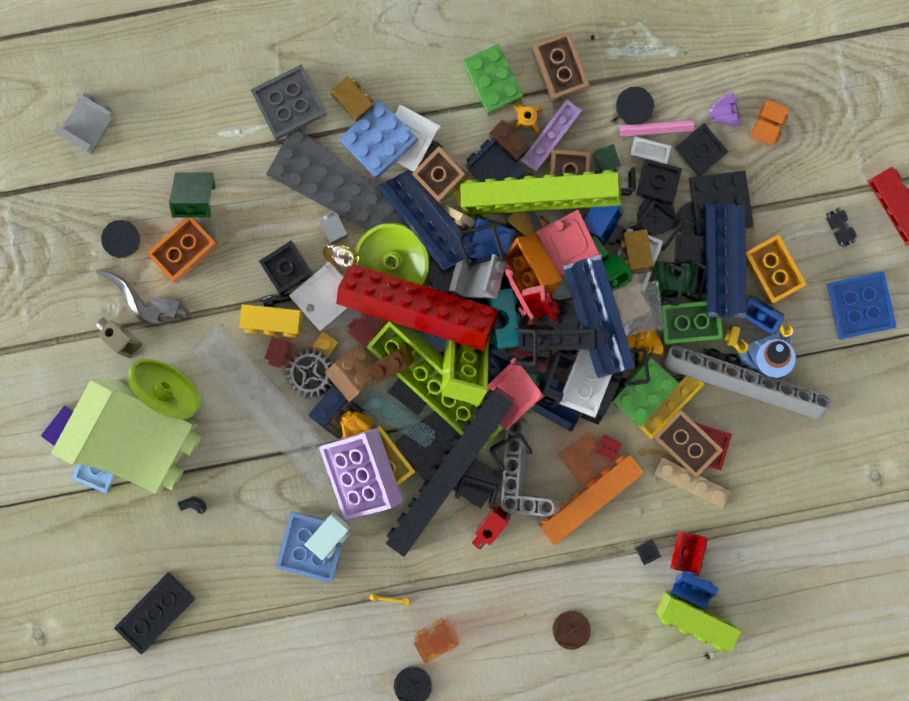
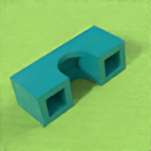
[487,288,520,351]

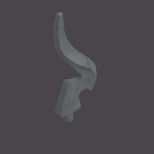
[96,270,188,324]

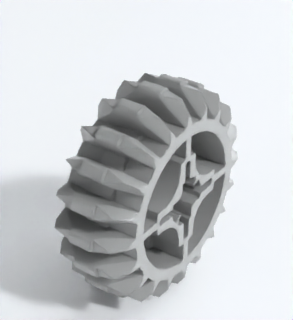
[284,347,334,399]

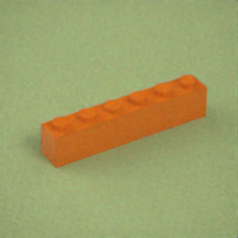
[539,454,644,546]

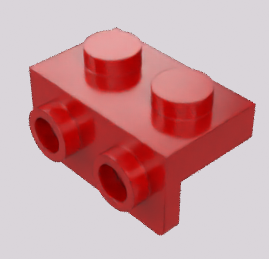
[522,285,560,322]
[670,531,708,575]

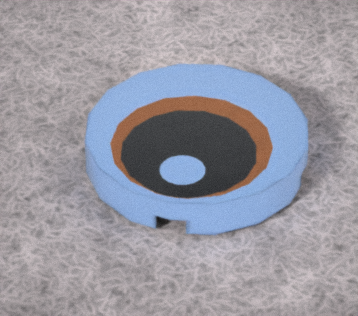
[756,339,796,378]

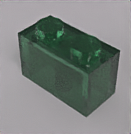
[592,144,621,174]

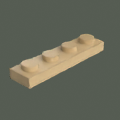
[653,457,731,509]

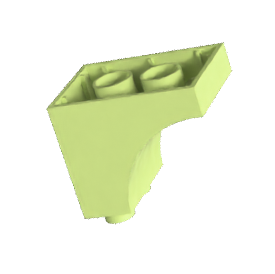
[51,380,202,494]

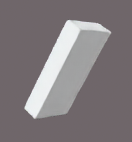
[629,136,672,164]

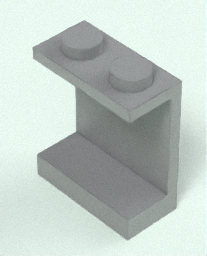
[54,92,115,154]
[449,254,506,298]

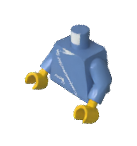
[734,323,793,378]

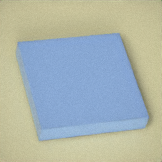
[72,464,115,494]

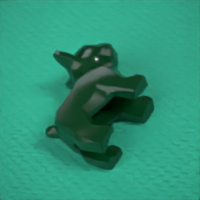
[644,261,696,307]

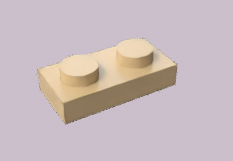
[440,203,476,227]

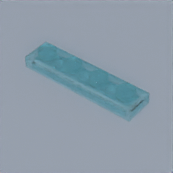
[363,392,437,449]

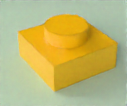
[723,326,740,347]
[312,332,339,356]

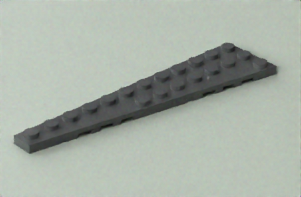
[266,129,434,263]

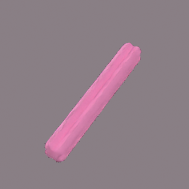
[619,120,695,137]

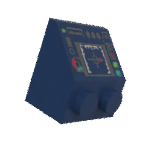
[308,385,364,439]

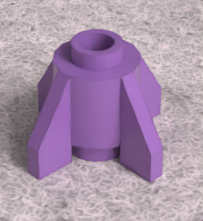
[709,92,741,126]

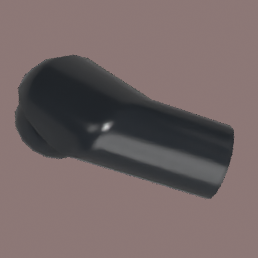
[178,496,207,514]

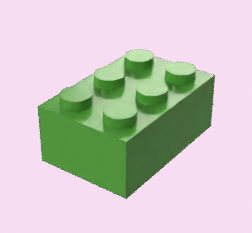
[463,44,523,116]
[658,301,723,345]
[612,357,679,427]

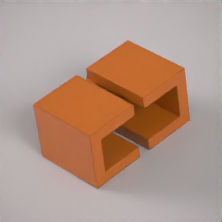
[749,100,789,147]

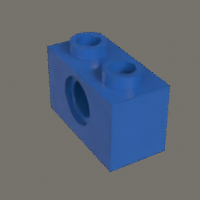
[746,294,784,335]

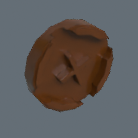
[552,611,591,650]

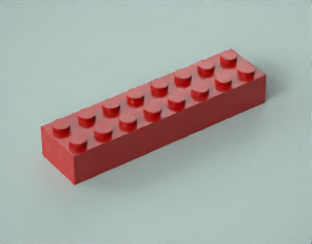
[336,263,498,351]

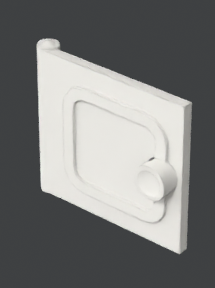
[395,105,441,172]
[289,261,347,331]

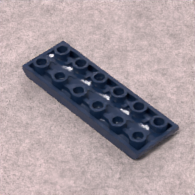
[378,169,476,271]
[705,203,747,319]
[563,254,636,378]
[487,343,582,432]

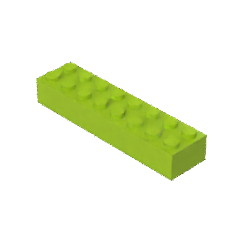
[460,170,622,216]
[367,321,503,452]

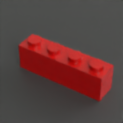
[867,167,909,246]

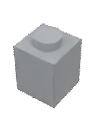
[320,213,348,244]

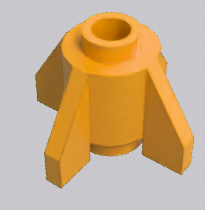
[512,103,543,135]
[627,325,664,361]
[340,411,374,438]

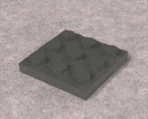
[251,64,327,141]

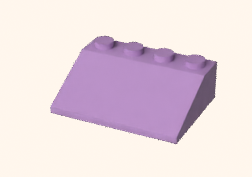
[319,428,403,520]

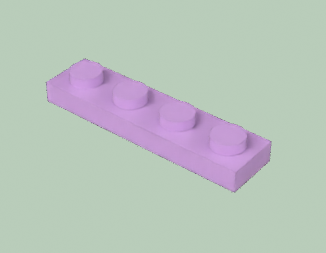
[521,99,582,173]

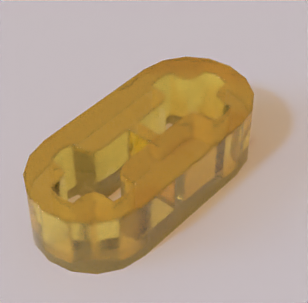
[323,243,359,267]

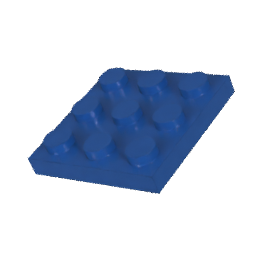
[826,271,896,340]

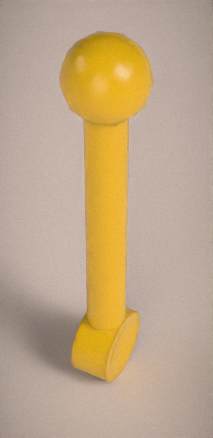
[370,593,410,606]

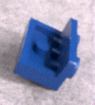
[670,571,719,610]

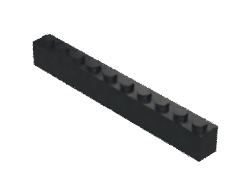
[386,386,515,557]

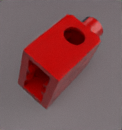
[472,503,511,550]

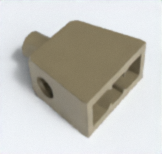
[96,317,142,358]

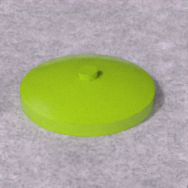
[354,223,430,285]
[127,359,201,419]

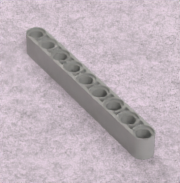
[663,346,832,419]

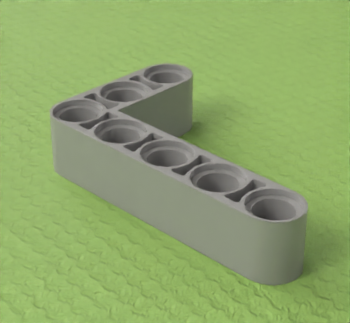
[501,418,560,516]

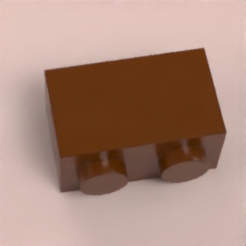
[489,119,531,163]
[367,344,415,383]

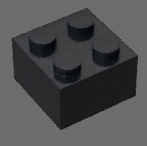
[259,240,314,295]

